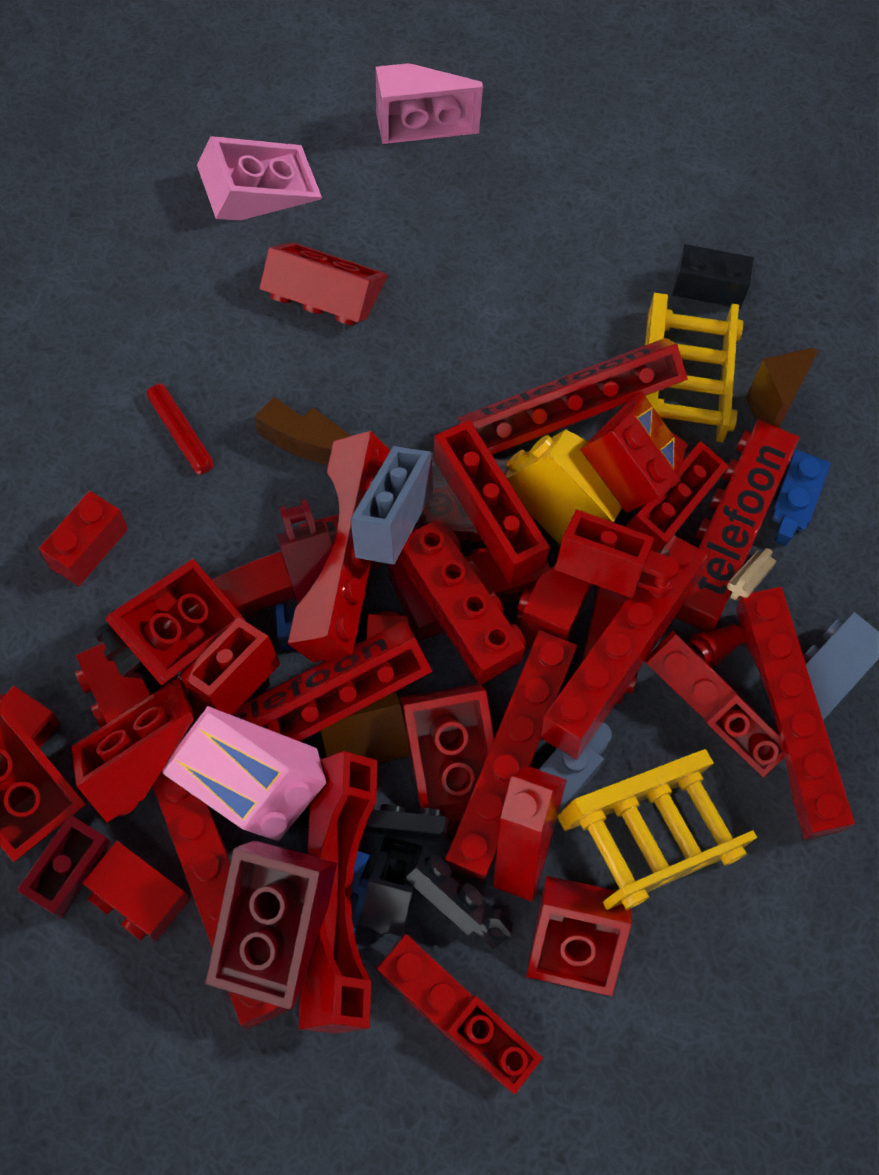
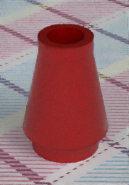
[686,624,745,669]

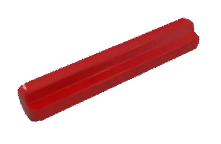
[147,383,214,475]

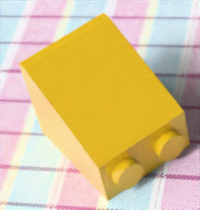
[505,430,622,546]

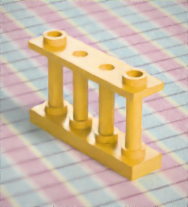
[645,292,743,443]
[557,749,758,910]

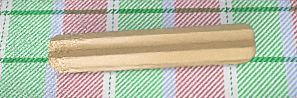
[726,548,776,601]

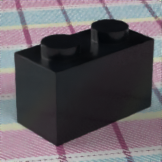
[672,244,754,309]

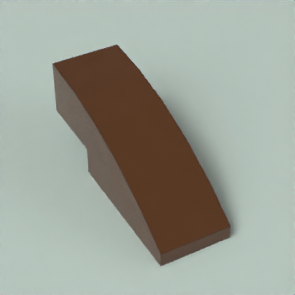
[254,396,351,465]

